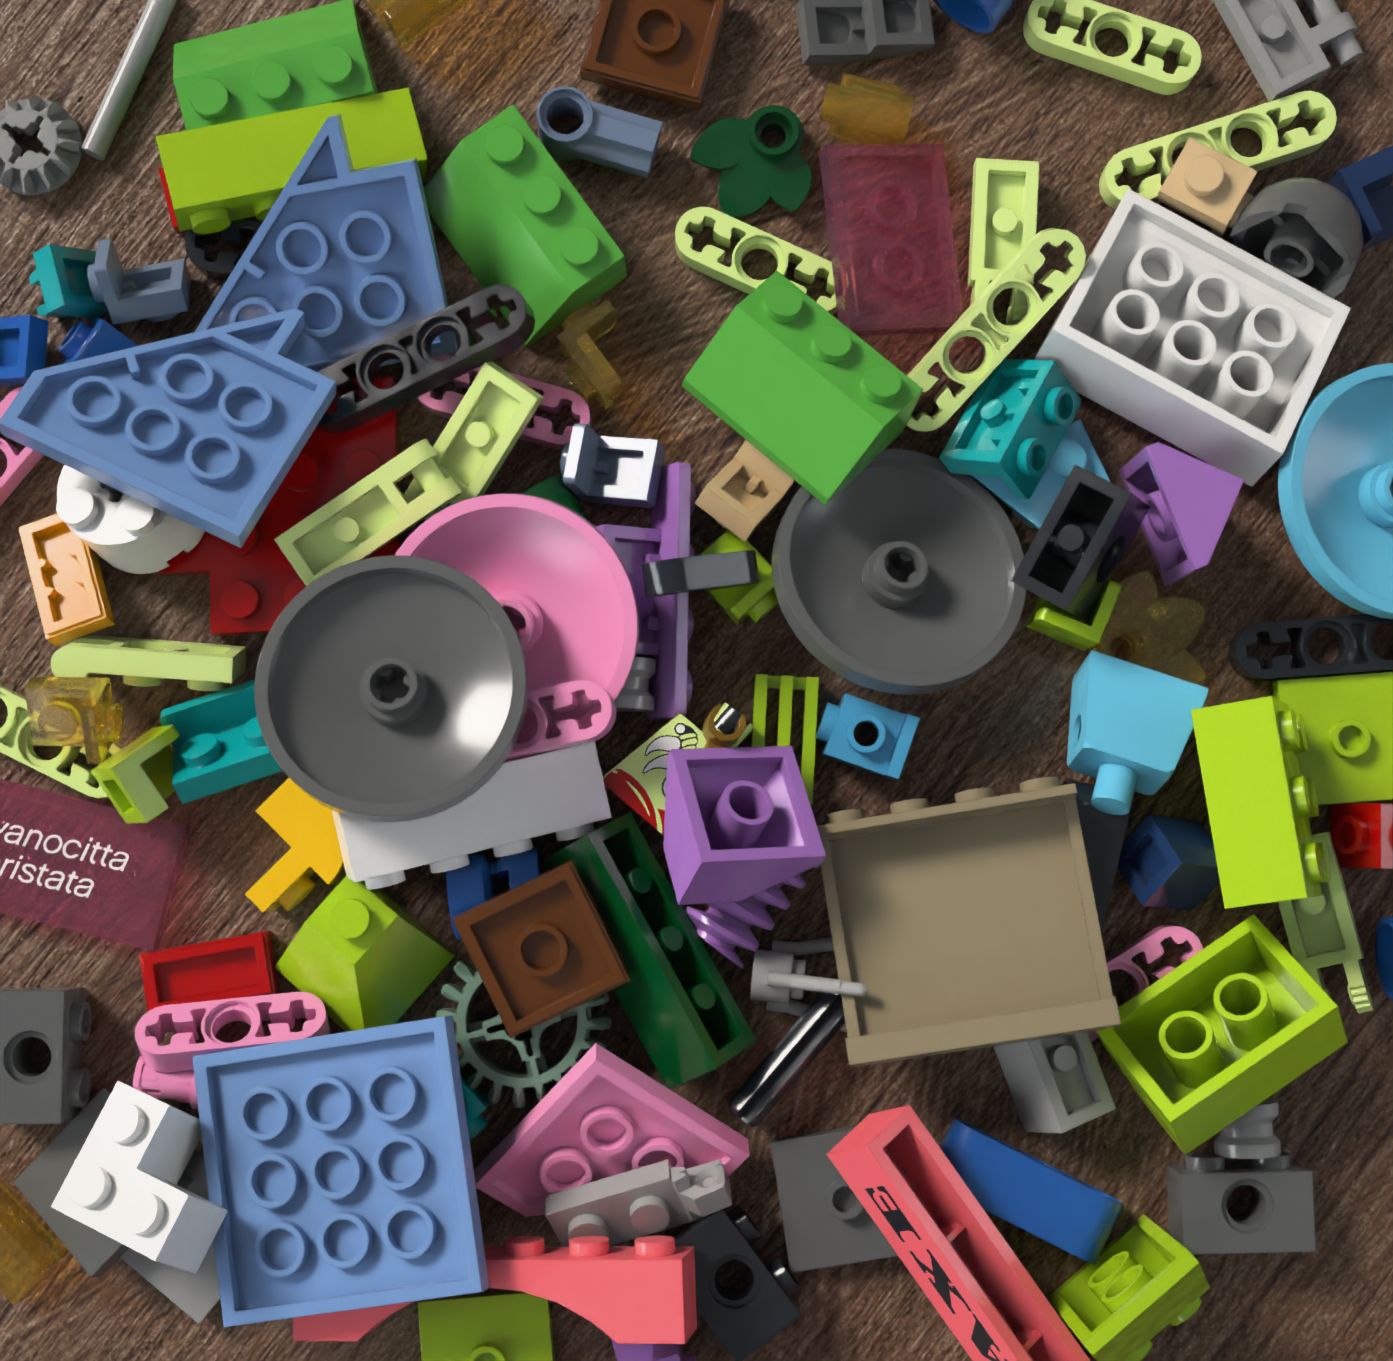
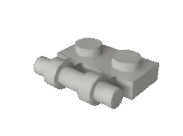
[1212,0,1364,102]

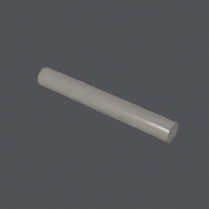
[80,0,177,161]

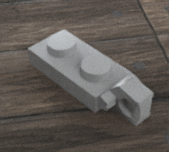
[545,1159,732,1246]

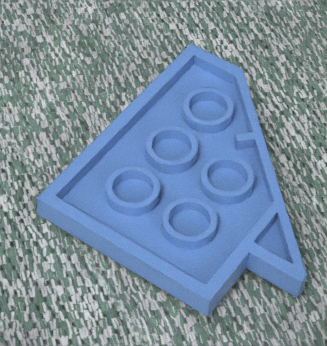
[195,114,458,372]
[0,308,337,548]

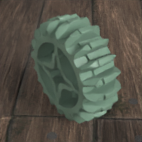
[436,960,612,1108]

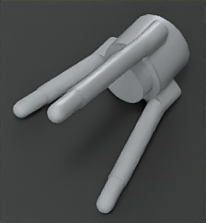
[750,937,867,1032]

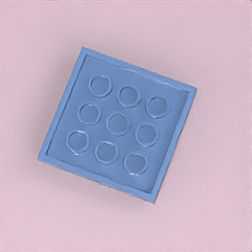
[192,1015,489,1327]

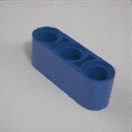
[940,1118,1124,1264]

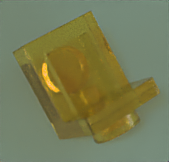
[557,300,625,410]

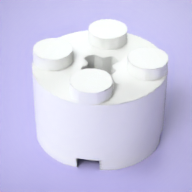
[56,465,205,574]

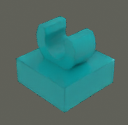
[29,244,109,319]

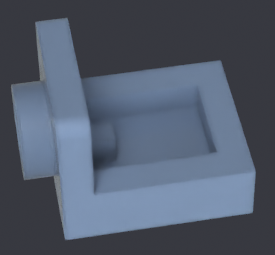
[87,239,192,325]
[560,423,666,508]

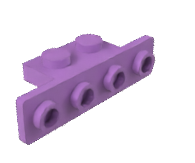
[596,462,696,720]

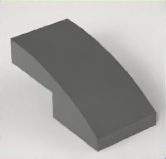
[796,0,935,65]

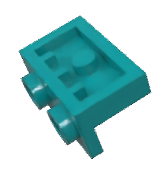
[939,359,1081,499]
[160,679,283,804]

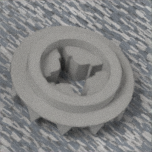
[0,93,82,195]

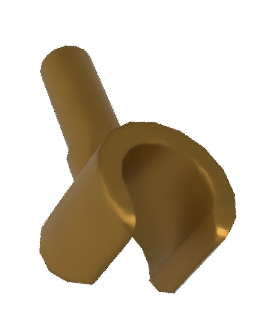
[702,704,746,748]

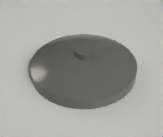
[772,448,1026,695]
[254,555,528,822]

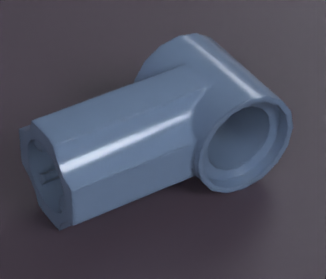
[537,86,663,179]

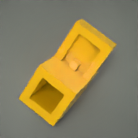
[245,778,346,913]

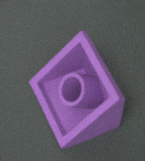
[1119,442,1244,586]

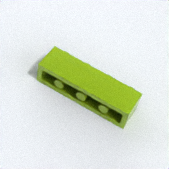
[155,87,427,234]

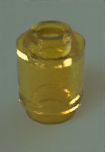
[819,73,915,149]

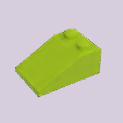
[1047,1214,1210,1361]

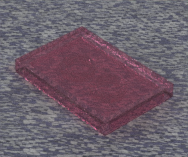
[819,144,963,336]

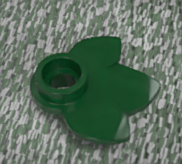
[690,105,812,219]

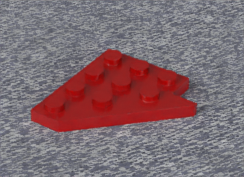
[155,376,402,636]

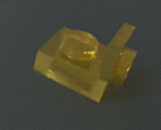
[24,676,124,764]

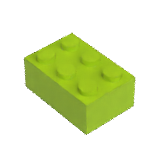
[1191,696,1331,909]
[1096,914,1348,1155]

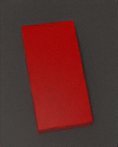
[139,930,280,1011]

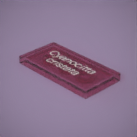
[0,778,191,951]

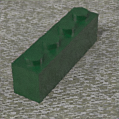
[543,812,757,1089]

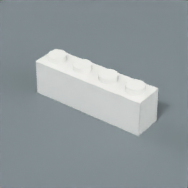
[331,741,612,890]

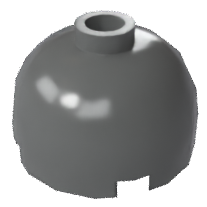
[1230,177,1364,298]

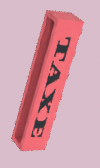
[826,1105,1090,1361]

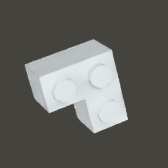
[51,1081,228,1274]

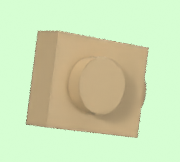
[1156,137,1258,238]
[695,440,795,542]

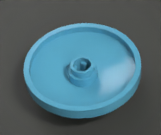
[1278,363,1393,619]

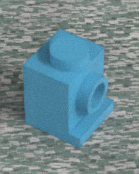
[815,693,920,781]

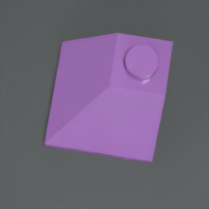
[663,746,826,905]

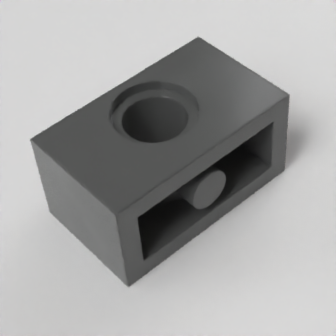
[0,987,92,1124]
[1165,1151,1316,1255]

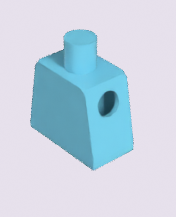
[1067,650,1209,815]

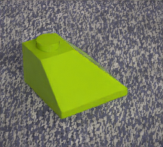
[274,876,456,1032]

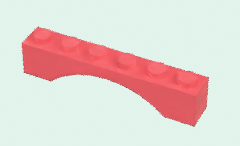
[293,1235,697,1344]

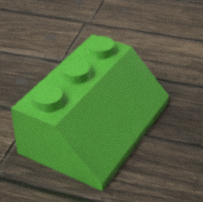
[173,0,379,130]
[424,104,627,348]
[682,271,923,506]

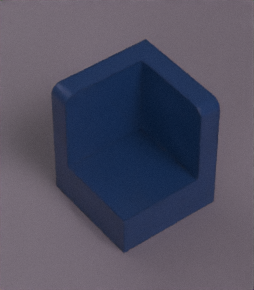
[1327,146,1393,252]
[1118,814,1220,910]

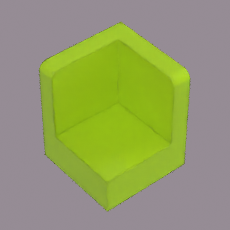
[1026,580,1122,651]
[91,725,180,824]

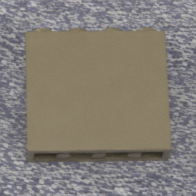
[817,777,1121,1068]

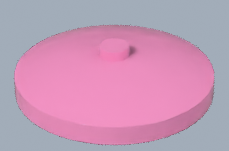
[395,493,639,745]

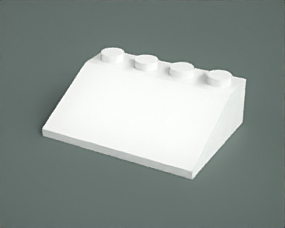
[1033,188,1351,487]

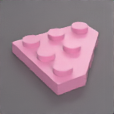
[474,1043,750,1217]

